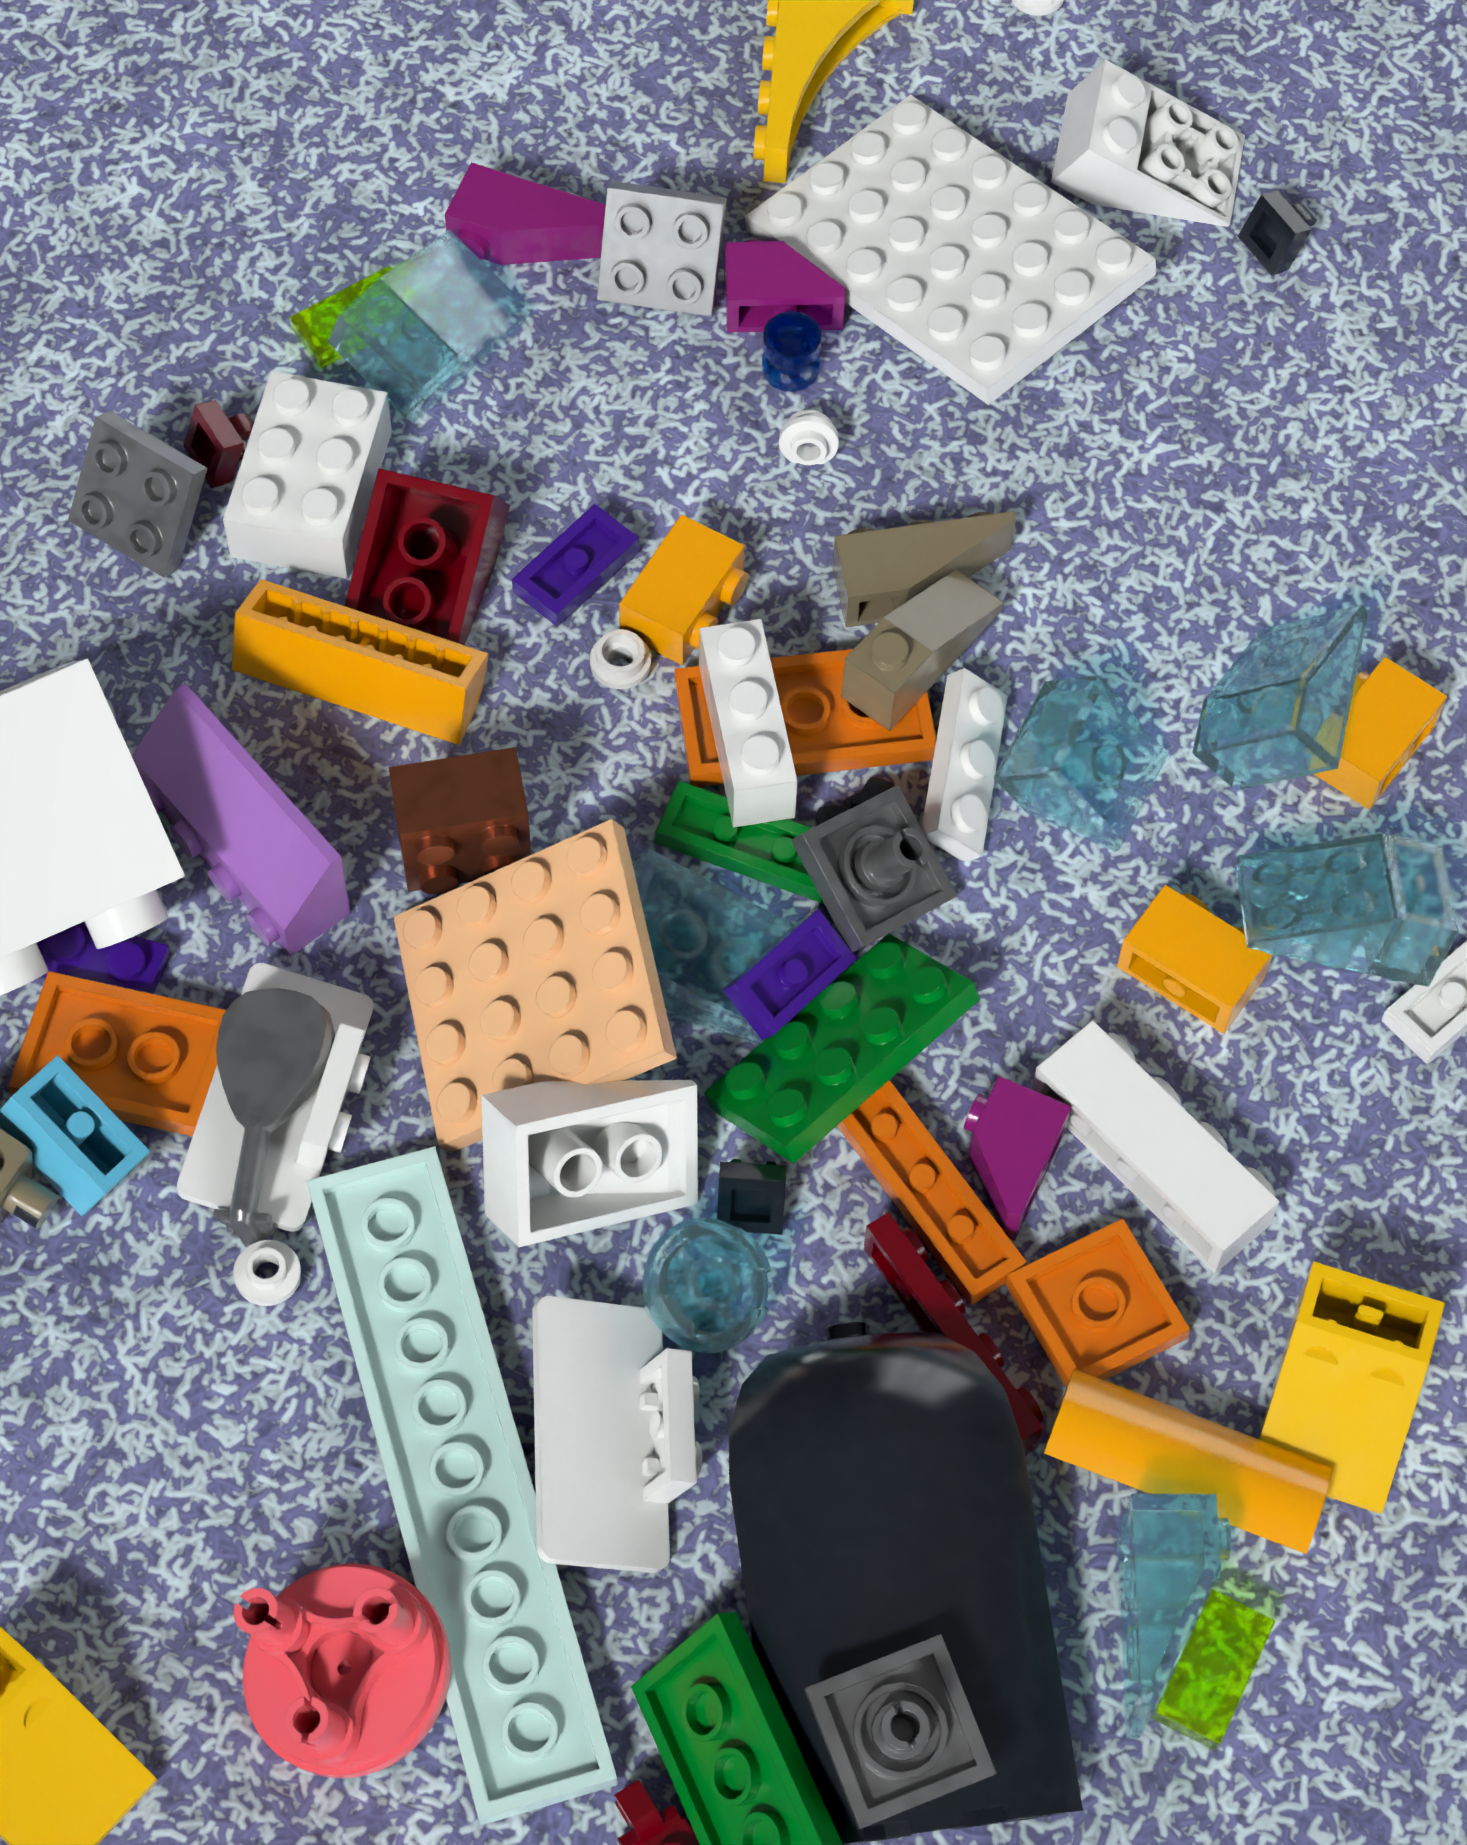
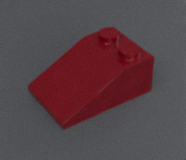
[345,468,510,645]

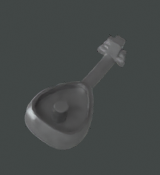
[213,988,335,1247]

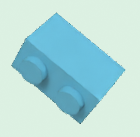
[0,1055,151,1217]

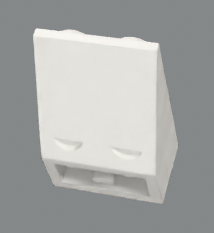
[1051,59,1245,227]

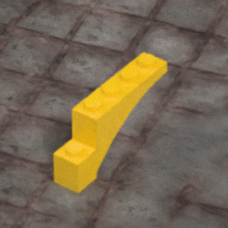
[753,0,914,183]

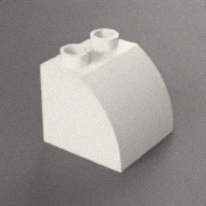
[0,658,185,995]

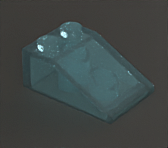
[328,229,533,424]
[1192,604,1369,790]
[632,849,794,1045]
[1116,1494,1231,1739]

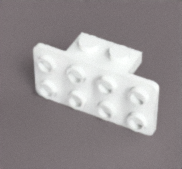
[177,963,374,1232]
[532,1296,702,1573]

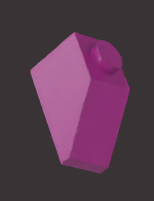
[724,239,845,333]
[963,1076,1071,1241]

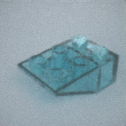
[1235,833,1459,987]

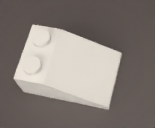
[481,1080,698,1247]

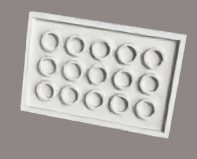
[745,95,1156,405]

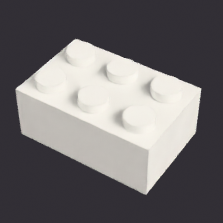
[223,371,392,579]

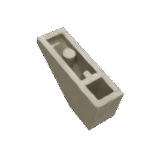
[841,569,1004,731]

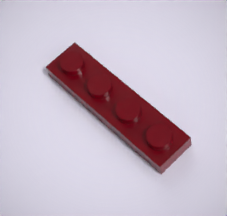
[863,1212,1044,1456]

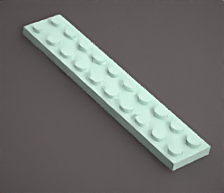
[307,1146,618,1826]

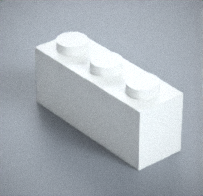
[699,619,797,827]

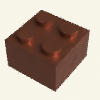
[388,747,531,894]

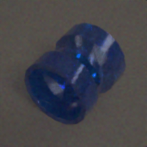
[762,311,822,392]

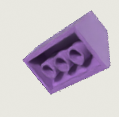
[132,683,351,957]

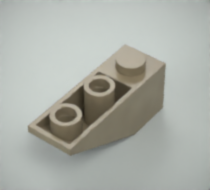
[832,511,1016,628]

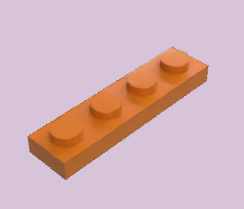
[837,1080,1027,1306]

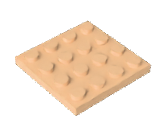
[393,819,677,1152]

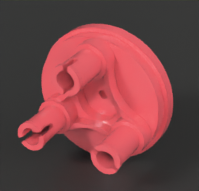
[233,1563,451,1778]

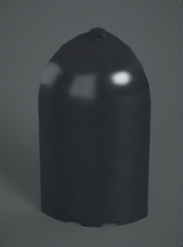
[729,1322,1083,1845]

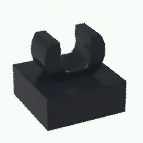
[1238,190,1317,276]
[716,1159,787,1235]

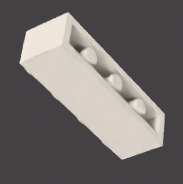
[1032,1020,1280,1274]

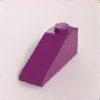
[445,162,606,265]

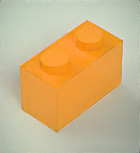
[619,514,749,666]
[1308,657,1447,810]
[1117,885,1274,1034]

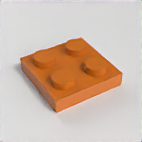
[1005,1218,1190,1388]

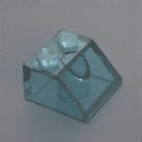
[993,675,1169,852]

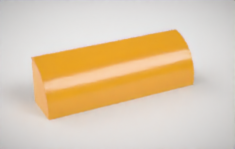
[232,579,489,745]
[1044,1369,1332,1554]

